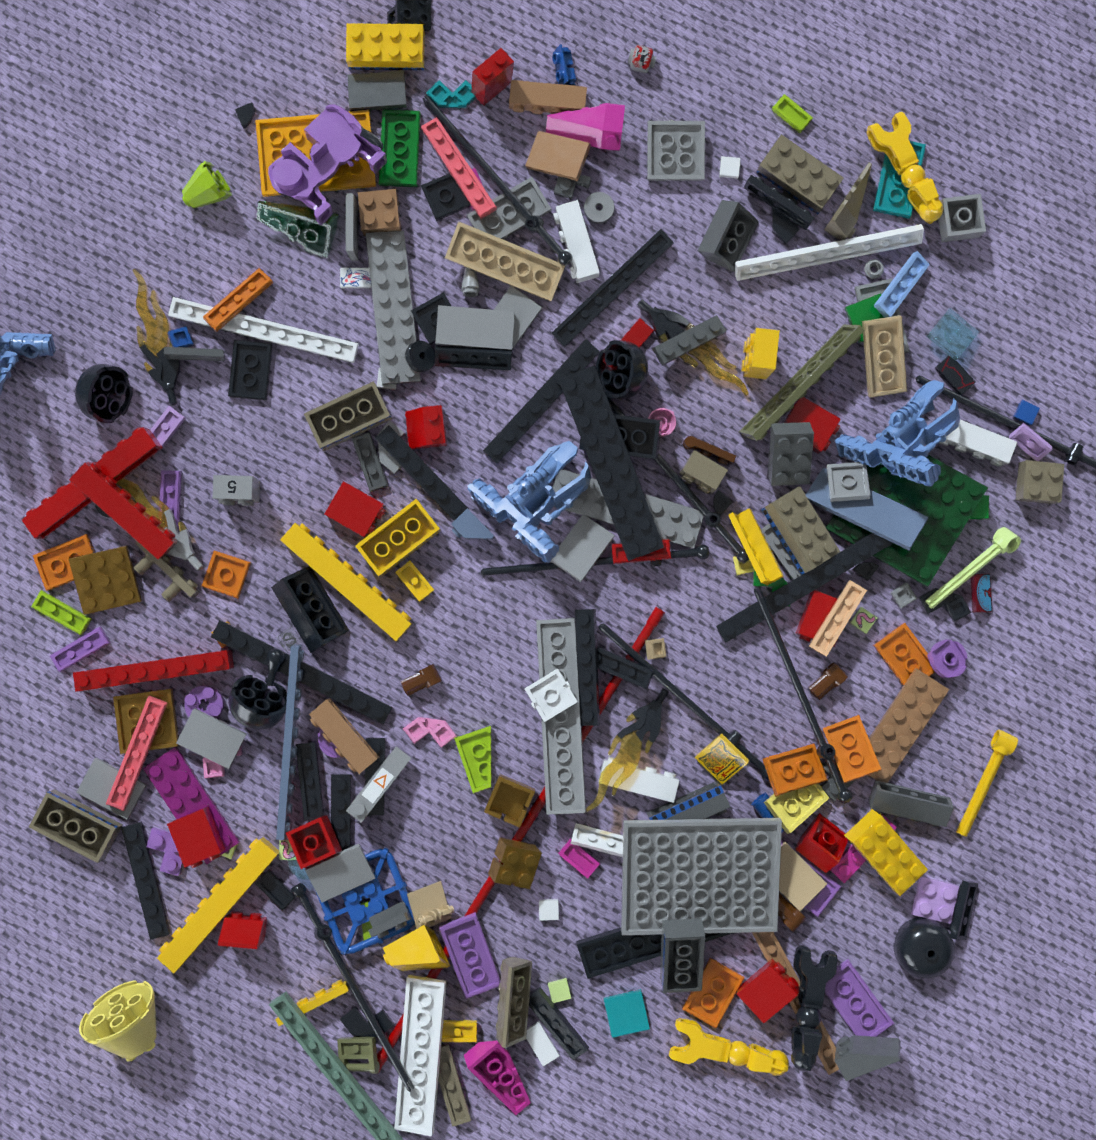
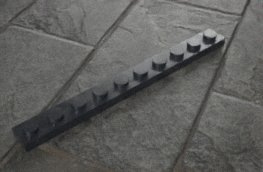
[716,533,893,643]
[211,620,392,724]

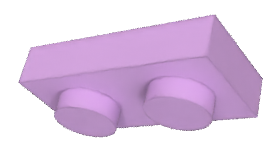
[151,406,186,448]
[1009,423,1052,461]

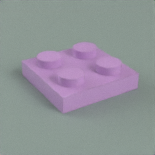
[911,876,959,924]

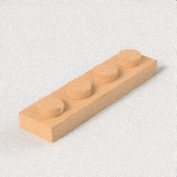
[809,580,867,657]

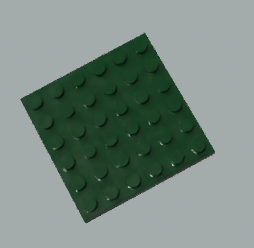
[826,455,988,587]

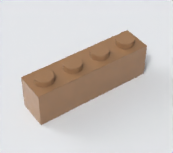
[509,80,587,114]
[309,698,379,774]

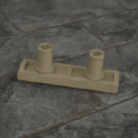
[134,541,200,602]

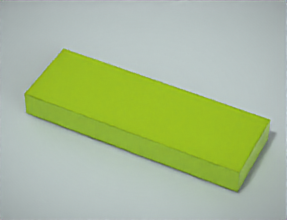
[31,590,92,635]

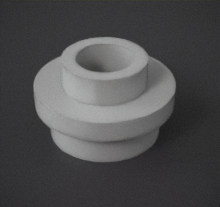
[864,259,884,279]

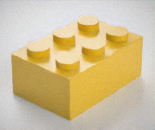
[741,328,780,379]

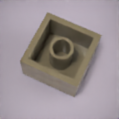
[679,450,728,494]
[1015,460,1064,504]

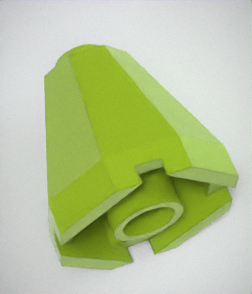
[182,161,232,208]

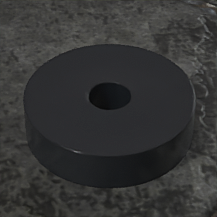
[405,341,435,372]

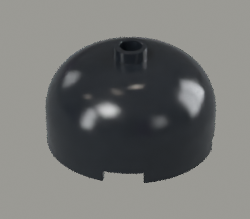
[596,340,648,399]
[75,364,133,424]
[228,675,287,730]
[893,917,955,979]

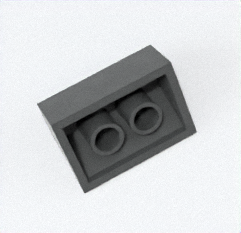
[697,200,759,272]

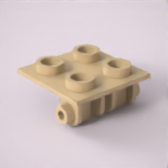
[407,881,454,929]

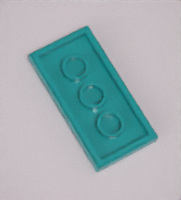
[873,141,926,219]

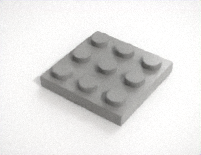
[647,121,705,181]

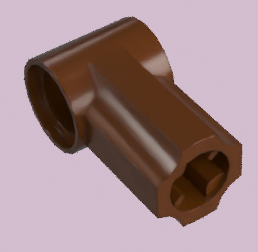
[808,662,848,700]
[401,664,442,696]
[778,893,807,932]

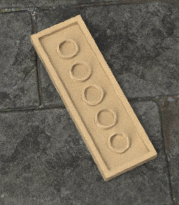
[445,221,565,302]

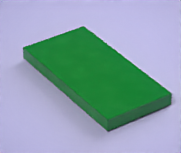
[379,109,421,187]

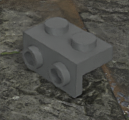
[368,902,412,939]

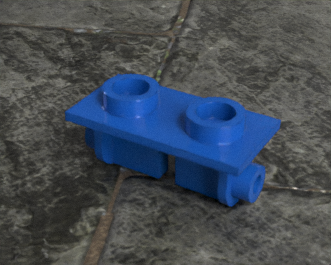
[552,44,576,86]

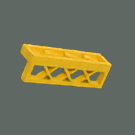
[728,508,784,585]

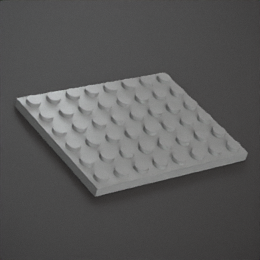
[621,818,782,935]

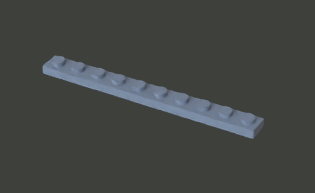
[276,644,305,840]

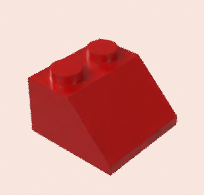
[405,405,447,449]
[795,813,848,873]
[218,911,267,949]

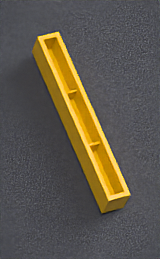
[280,523,413,641]
[157,837,279,973]

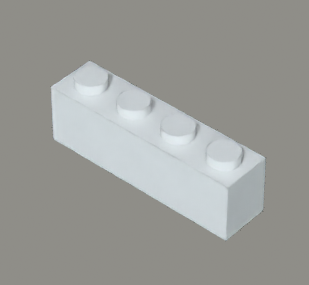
[553,200,600,283]
[939,420,1017,467]
[598,757,679,803]

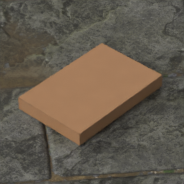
[525,131,591,181]

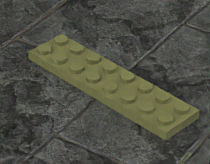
[739,324,865,441]

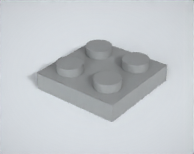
[826,462,870,502]

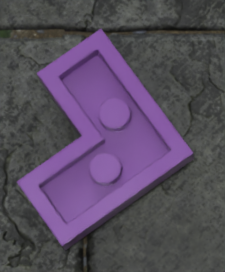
[146,827,183,876]

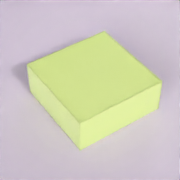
[548,978,571,1003]

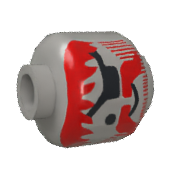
[628,45,656,73]

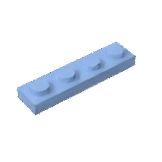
[874,251,930,318]

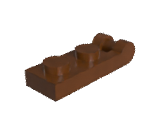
[683,436,736,466]

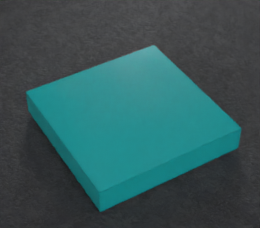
[603,989,650,1038]

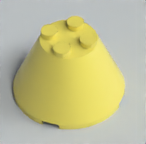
[79,980,157,1062]

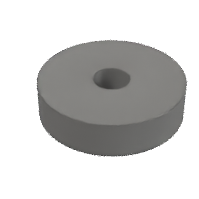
[584,192,614,224]

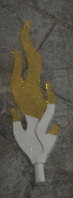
[117,478,203,571]

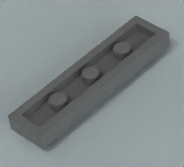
[652,315,726,366]

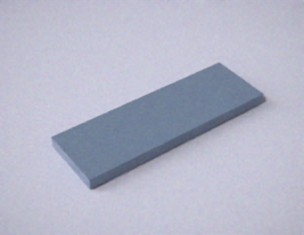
[806,467,928,551]

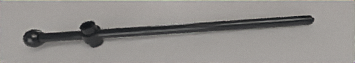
[423,95,573,266]
[916,375,1096,469]
[608,398,749,564]
[481,544,709,576]
[754,587,853,804]
[599,623,769,780]
[291,883,414,1092]

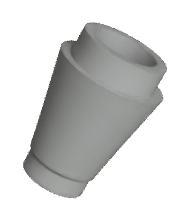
[461,268,480,297]

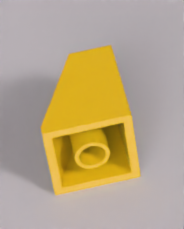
[383,925,450,971]

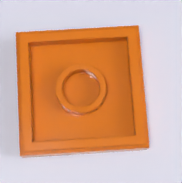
[202,550,251,599]

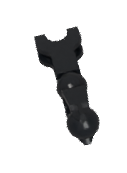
[791,945,838,1071]

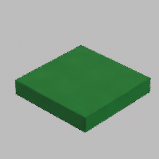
[844,293,884,343]

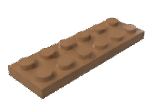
[869,668,949,783]

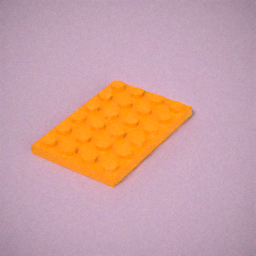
[255,110,376,197]

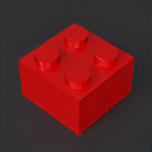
[286,815,342,869]

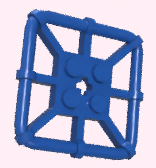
[316,848,415,956]

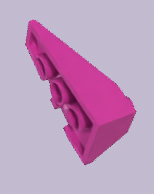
[546,103,625,151]
[464,1040,531,1115]

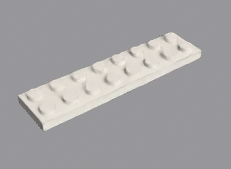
[394,975,447,1136]

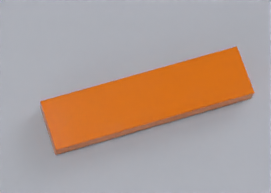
[203,268,273,332]

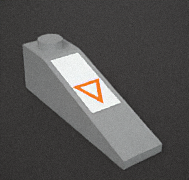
[346,746,411,823]

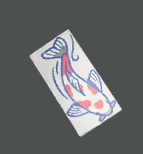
[340,268,371,288]

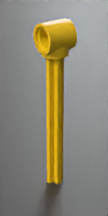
[956,729,1018,837]

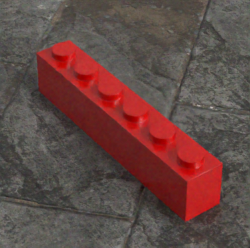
[69,462,178,560]

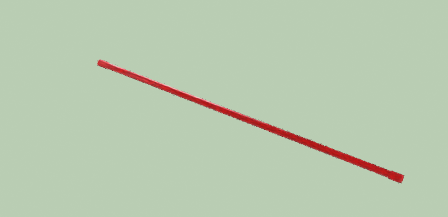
[377,607,665,1073]

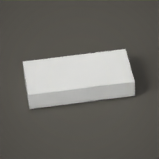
[526,1021,560,1066]

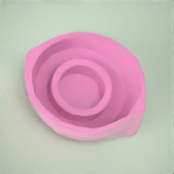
[648,408,676,437]

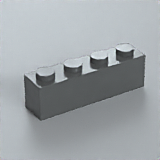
[869,780,954,827]

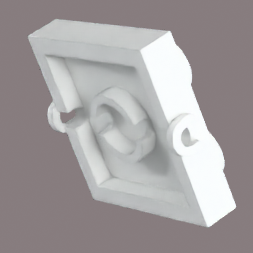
[525,668,578,722]

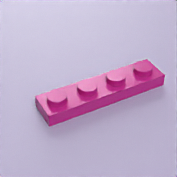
[830,813,897,884]

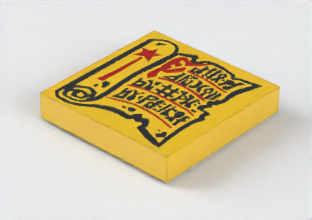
[695,733,749,785]

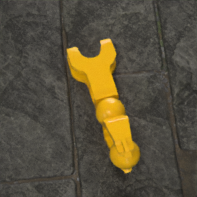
[867,112,944,224]
[669,1018,789,1076]

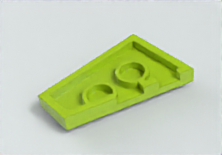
[454,725,491,793]

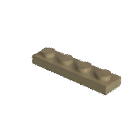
[438,1043,471,1127]

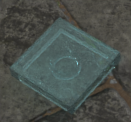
[926,308,979,361]

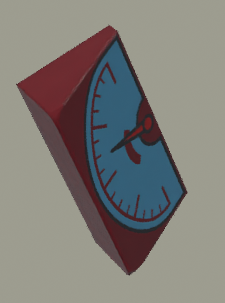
[971,574,992,613]

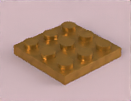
[68,545,142,615]
[113,689,180,754]

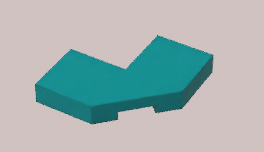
[426,80,476,108]

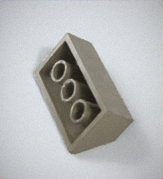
[496,957,532,1048]

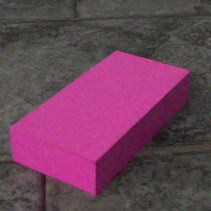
[558,838,600,879]

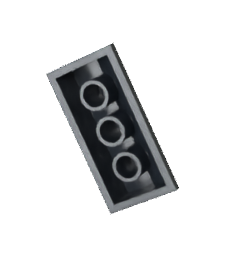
[271,566,349,653]

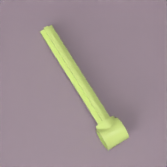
[925,527,1021,609]

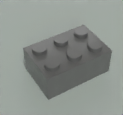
[768,422,814,486]

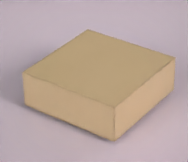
[645,638,666,660]

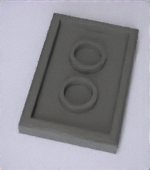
[347,70,407,111]

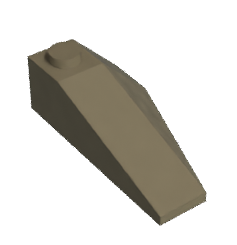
[824,162,872,241]

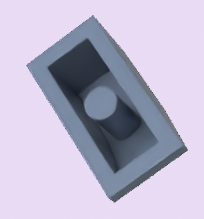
[451,508,495,540]

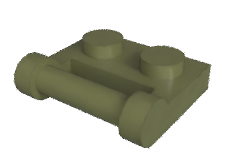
[337,1037,380,1074]

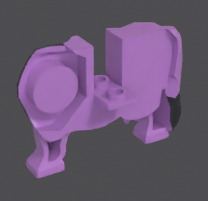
[268,104,387,225]

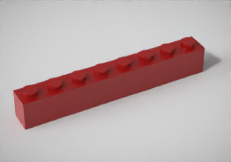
[22,427,163,539]
[73,650,234,692]

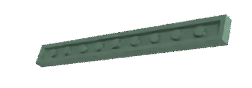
[269,992,403,1140]

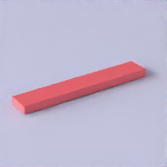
[421,117,497,219]
[106,696,168,811]

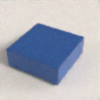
[167,327,193,348]
[1013,400,1040,426]

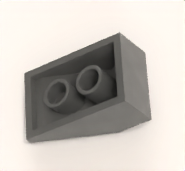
[834,1035,901,1081]

